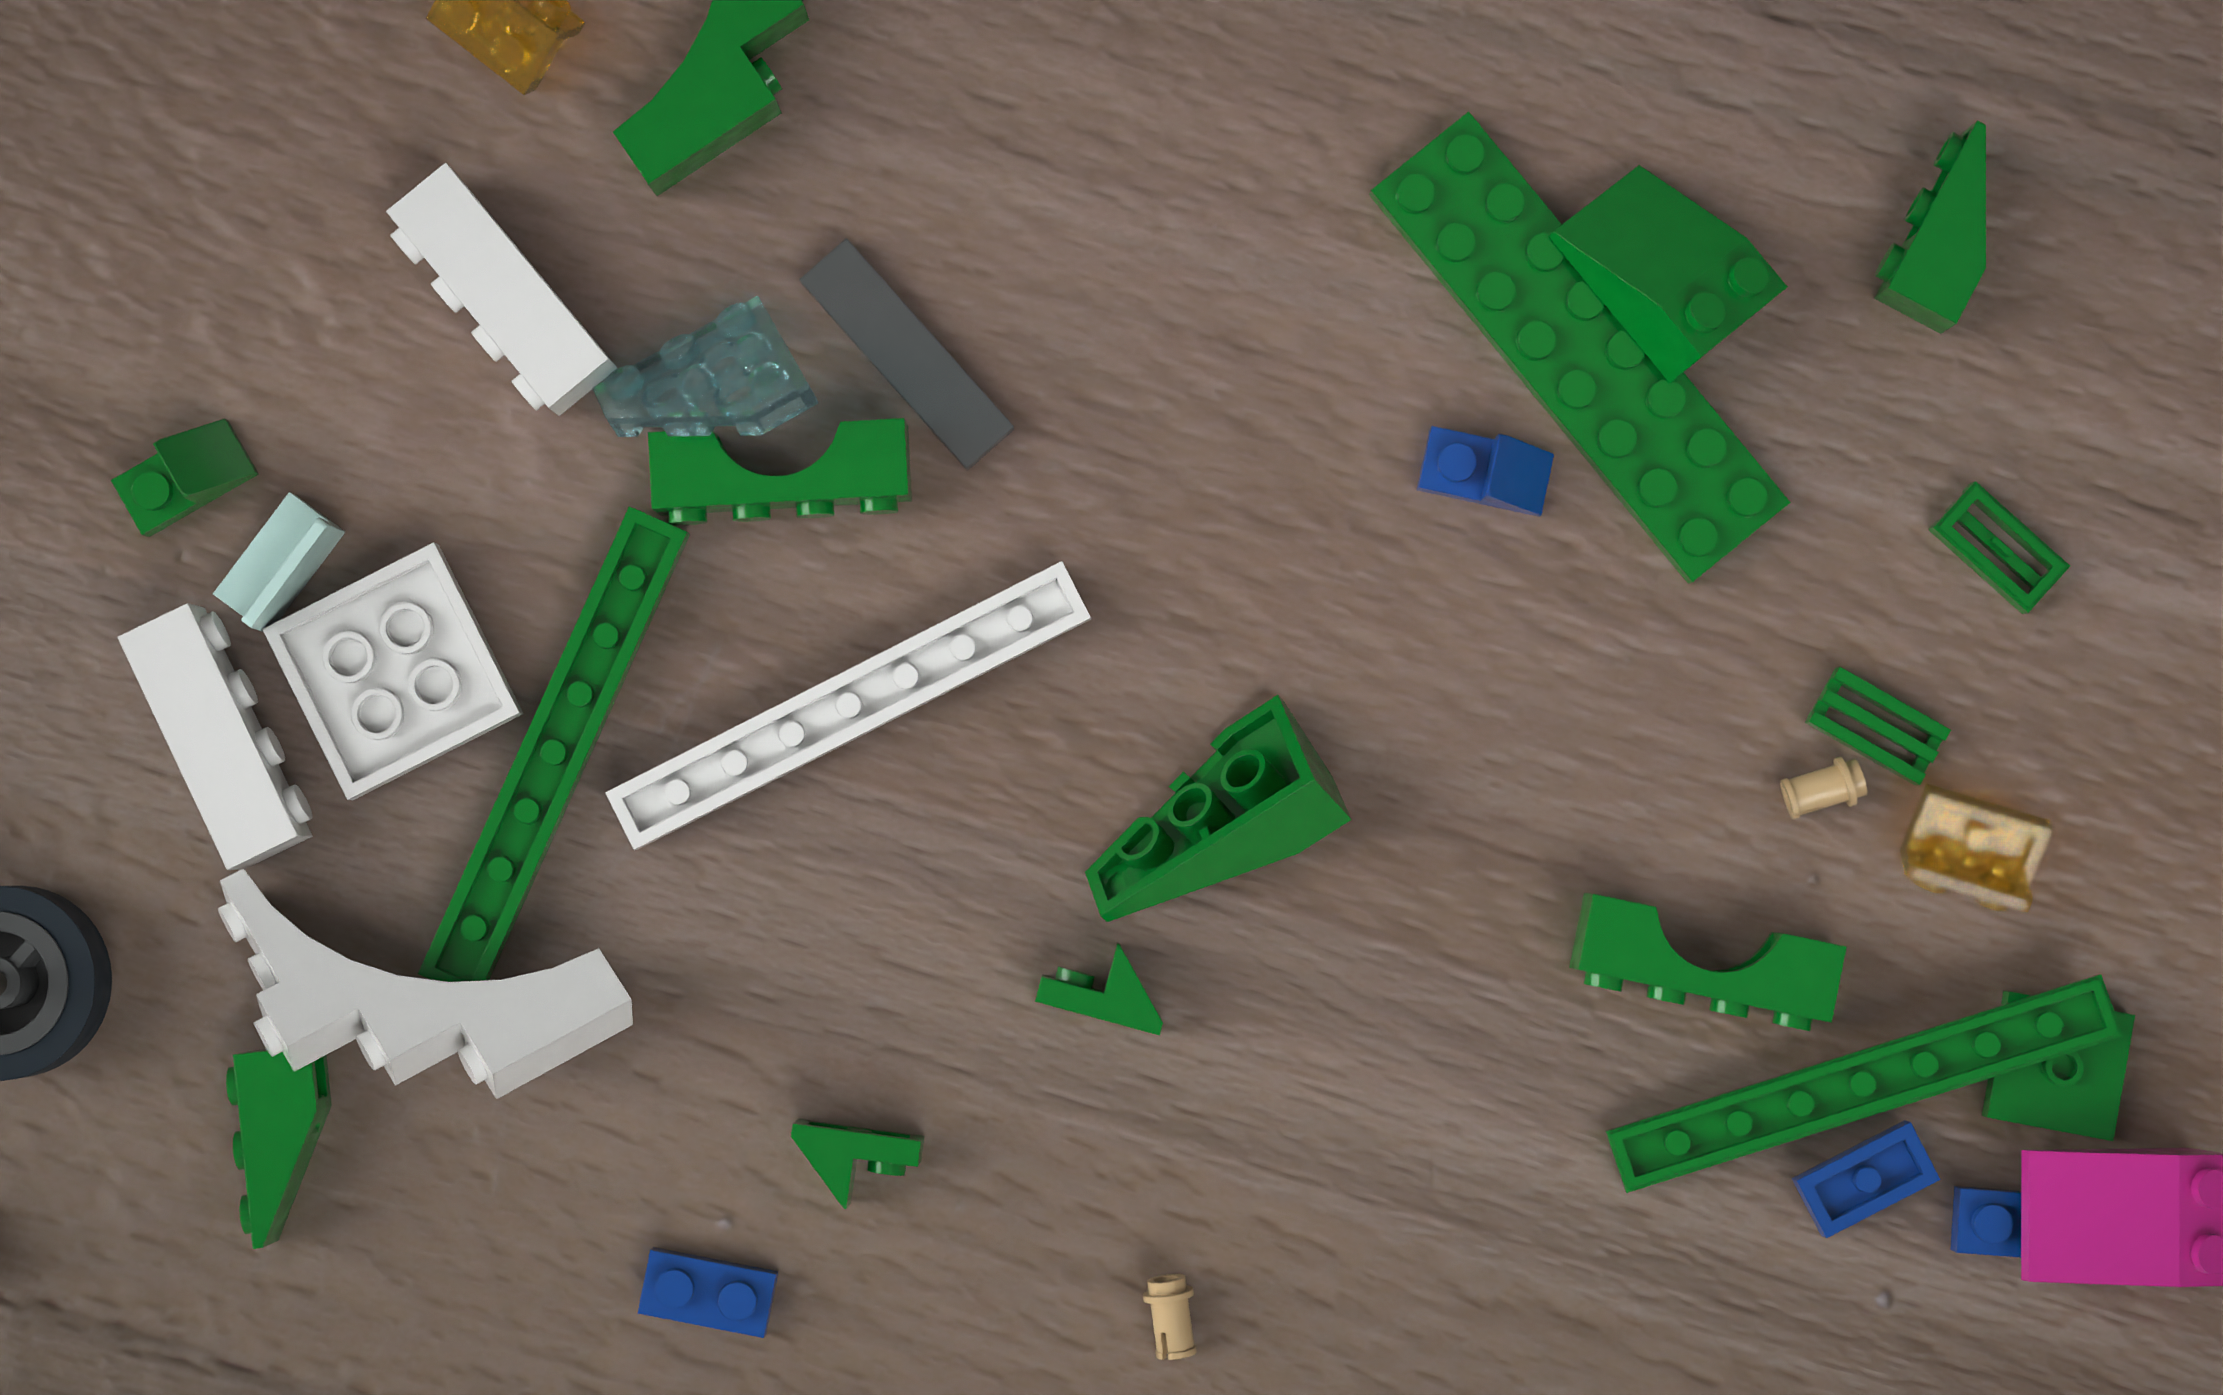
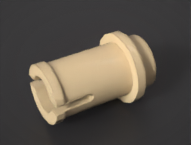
[1780,756,1867,820]
[1143,1274,1197,1360]

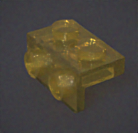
[426,0,585,95]
[1900,783,2053,912]

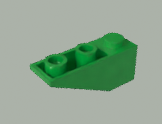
[1874,120,1986,334]
[226,1049,332,1249]

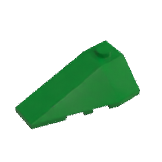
[1085,695,1352,922]

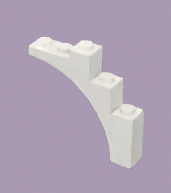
[218,869,633,1099]

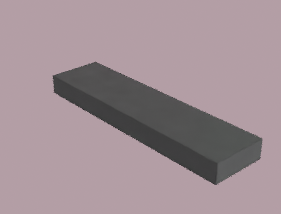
[799,238,1015,471]

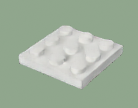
[262,542,524,800]

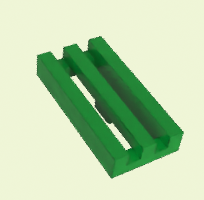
[1928,481,2070,615]
[1804,667,1951,786]

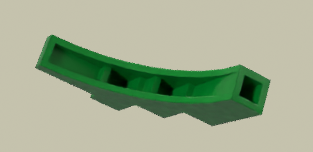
[613,0,809,196]

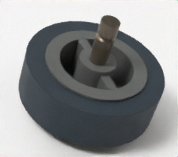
[0,886,112,1081]

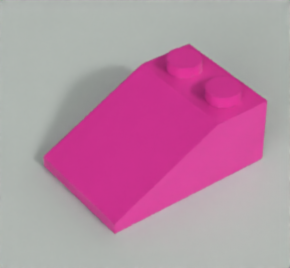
[2021,1148,2223,1287]

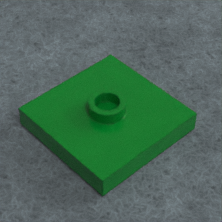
[1981,990,2135,1141]

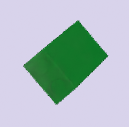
[1548,165,1788,383]

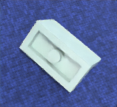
[213,492,345,631]

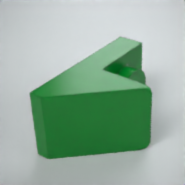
[111,418,259,537]
[1035,942,1163,1036]
[791,1119,925,1209]

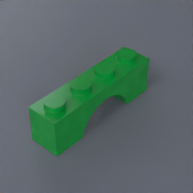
[648,418,912,525]
[1569,893,1847,1031]

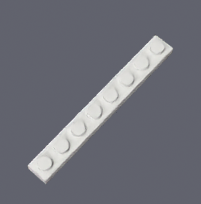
[605,561,1091,850]

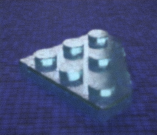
[592,296,819,437]

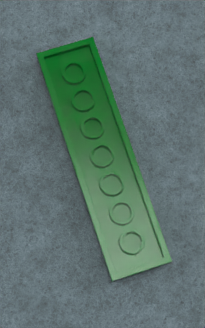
[1369,111,1791,584]

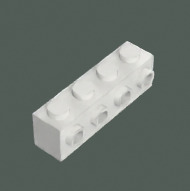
[386,162,617,416]
[117,603,313,870]

